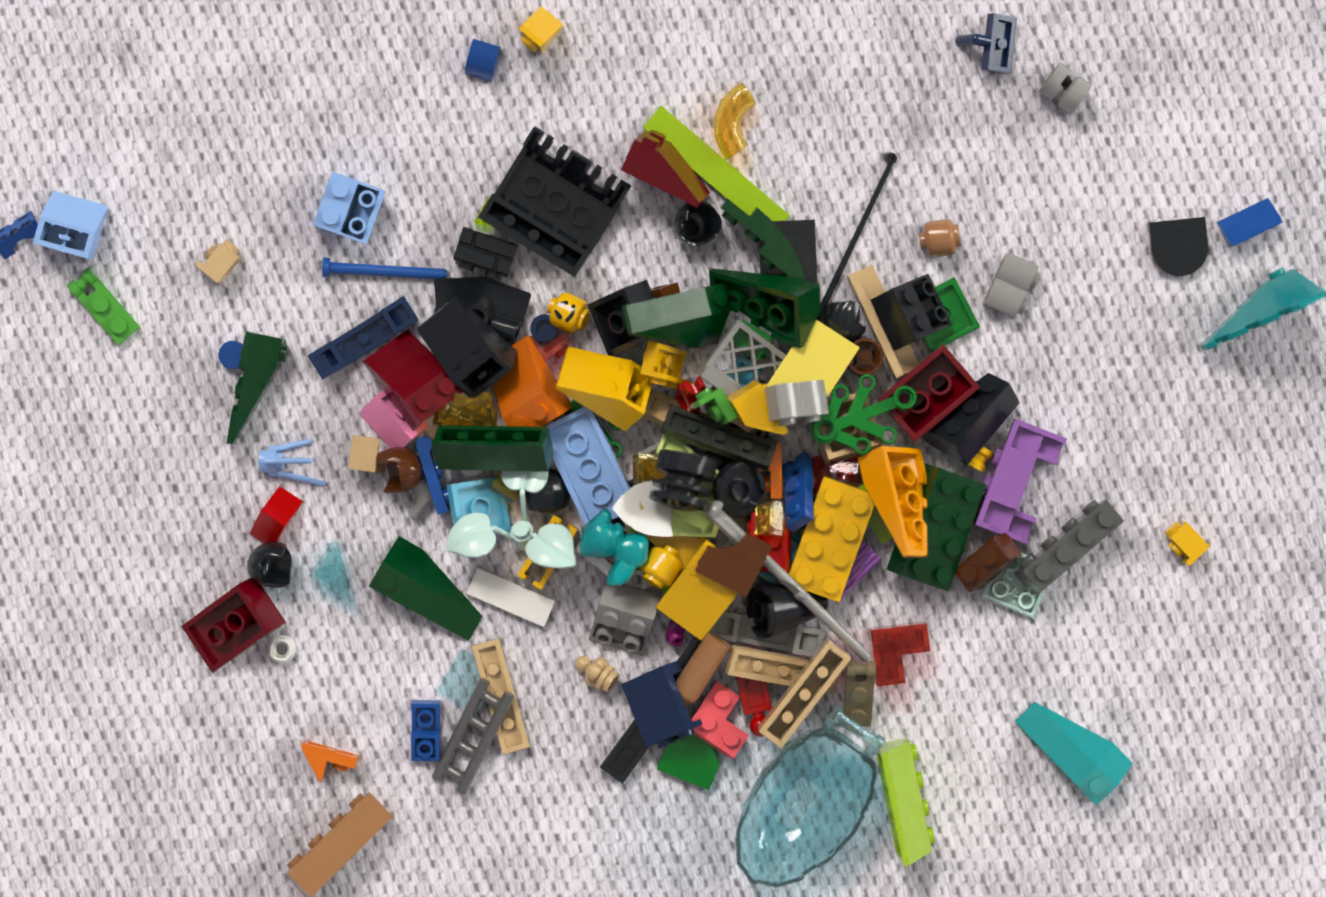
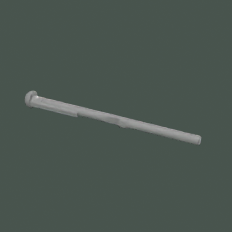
[705,501,871,662]

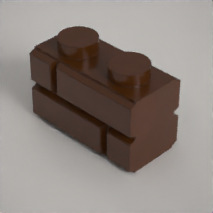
[955,533,1022,593]

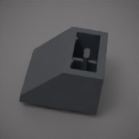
[871,274,952,351]

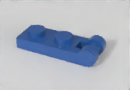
[416,436,450,515]
[782,452,813,532]

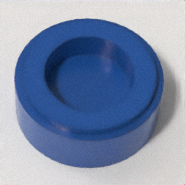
[218,341,243,369]

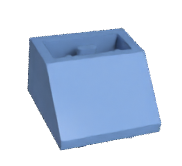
[313,171,386,245]
[33,190,109,261]

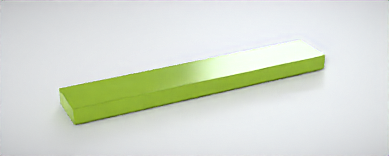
[643,106,790,221]

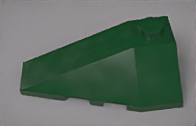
[622,283,731,349]
[369,536,483,641]

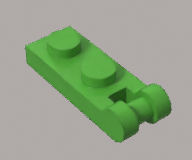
[67,267,141,346]

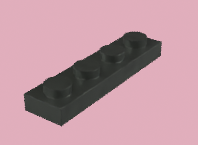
[660,405,777,472]

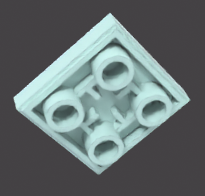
[981,552,1046,618]

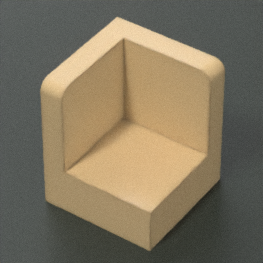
[348,435,386,473]

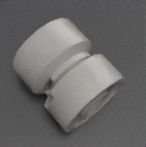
[1038,62,1092,115]

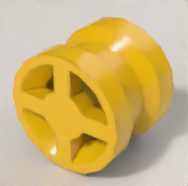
[964,447,994,473]

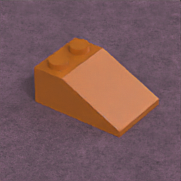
[493,335,573,427]

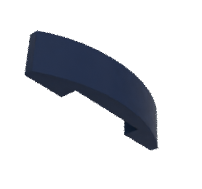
[308,296,419,380]

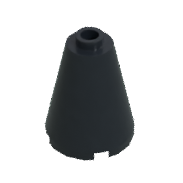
[746,582,828,639]

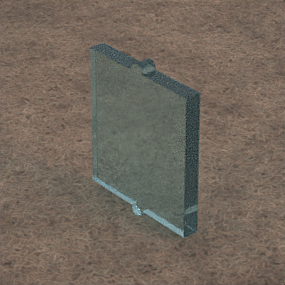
[437,648,484,714]

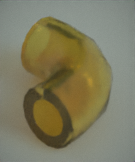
[713,82,756,160]

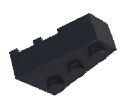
[923,373,1020,465]

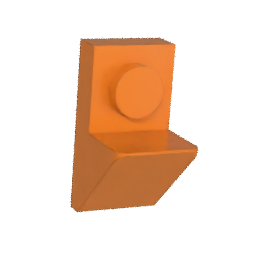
[758,442,782,499]
[301,740,360,783]

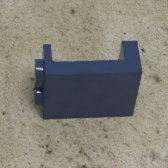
[621,661,702,749]

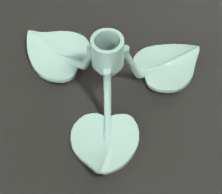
[446,471,576,568]

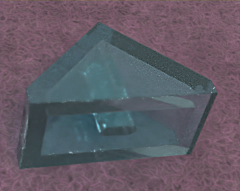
[309,541,350,598]

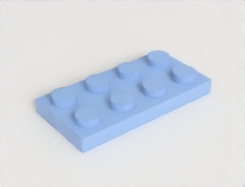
[545,407,631,525]

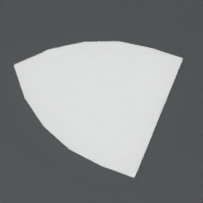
[612,480,672,537]

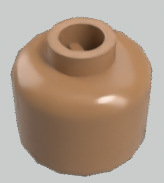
[919,219,961,258]

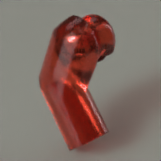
[811,456,832,496]

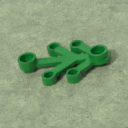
[810,374,916,455]

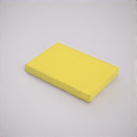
[767,320,860,399]

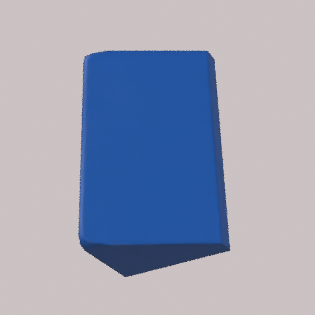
[1217,198,1283,247]

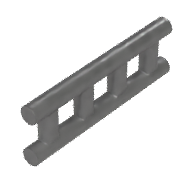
[432,678,514,795]

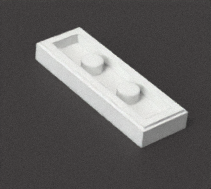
[466,567,555,627]

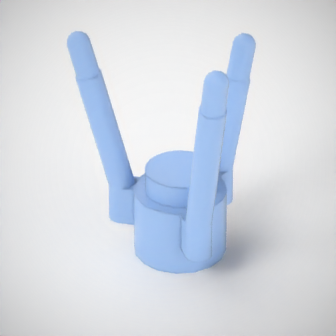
[258,439,326,486]

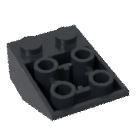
[417,296,517,400]

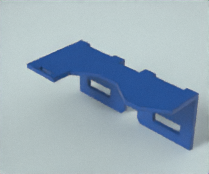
[0,211,38,260]

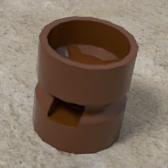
[847,338,883,377]

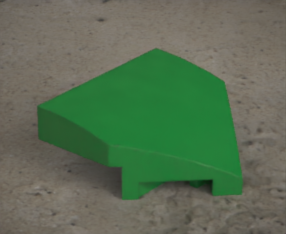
[657,734,720,790]

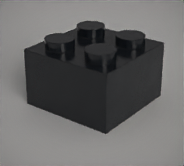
[587,280,654,356]

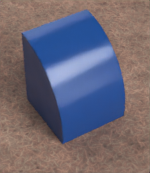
[465,39,501,82]

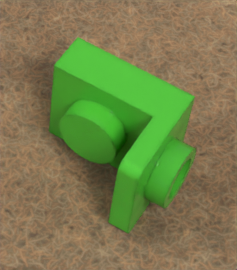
[691,387,738,426]

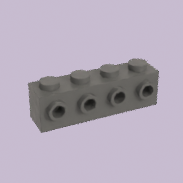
[1014,499,1124,595]

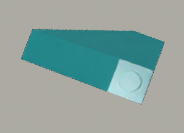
[1015,702,1133,806]

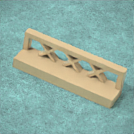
[846,265,919,379]

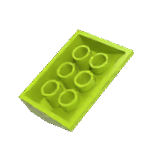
[874,738,935,866]

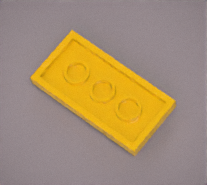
[789,476,875,602]

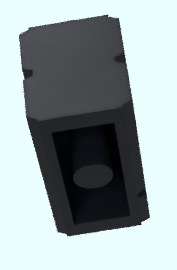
[453,227,518,281]

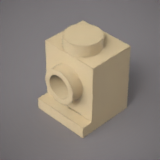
[195,239,242,284]

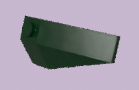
[709,268,820,349]
[227,331,289,445]

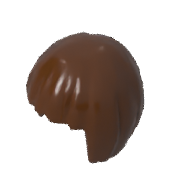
[377,447,423,493]

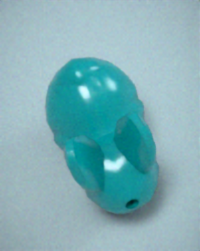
[579,507,649,586]

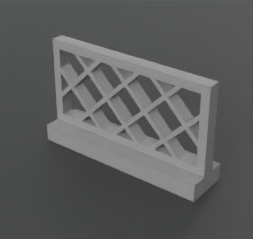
[695,319,803,442]

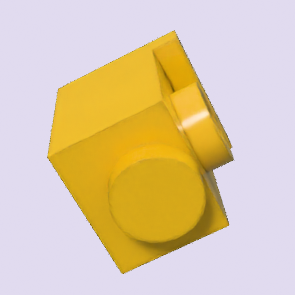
[1164,521,1210,566]

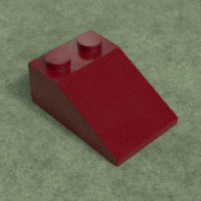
[621,130,710,208]
[362,329,463,430]
[181,578,286,673]

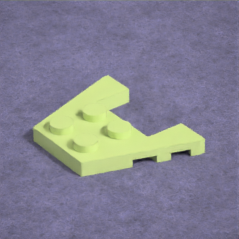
[625,434,719,538]

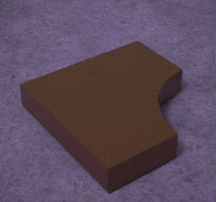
[695,533,772,597]

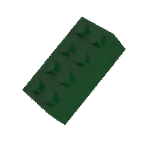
[886,463,986,592]

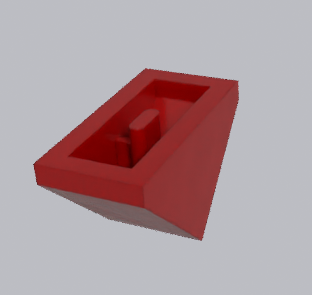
[249,486,303,543]

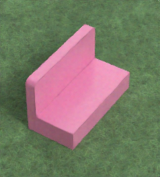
[359,390,428,448]

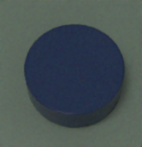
[530,314,559,343]

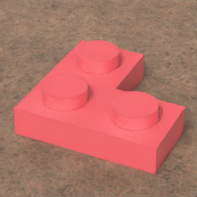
[691,681,749,760]

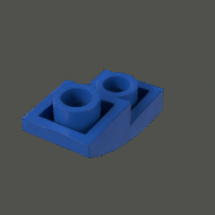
[411,700,440,761]

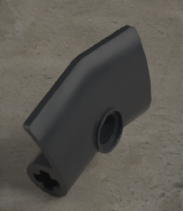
[434,277,531,345]

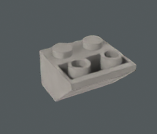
[589,582,661,656]

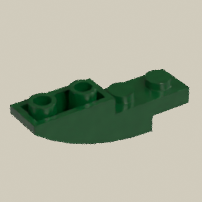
[720,199,806,280]

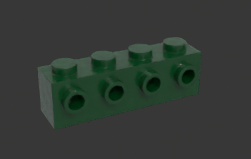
[432,425,554,472]

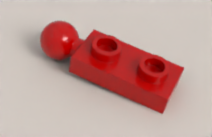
[736,677,772,737]

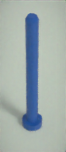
[322,257,448,279]

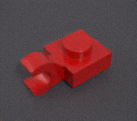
[675,376,706,415]

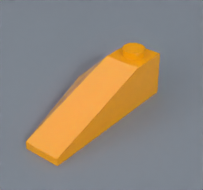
[858,446,927,557]

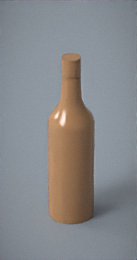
[675,632,731,706]

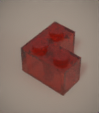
[868,621,930,687]

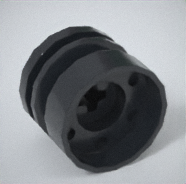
[649,449,718,512]

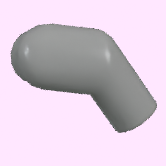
[408,476,433,519]

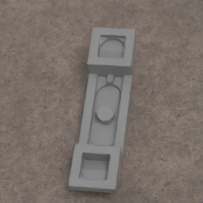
[710,611,825,657]

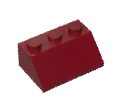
[878,344,980,442]

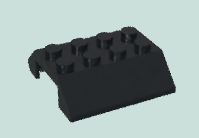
[478,126,632,277]

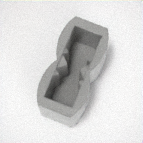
[982,252,1041,318]
[765,380,829,426]

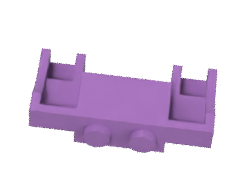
[974,419,1067,544]

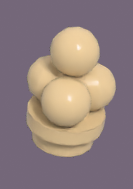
[575,656,620,693]

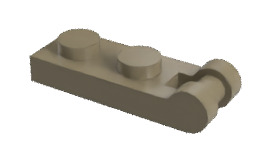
[842,661,876,727]

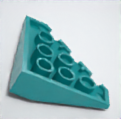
[1200,267,1326,351]

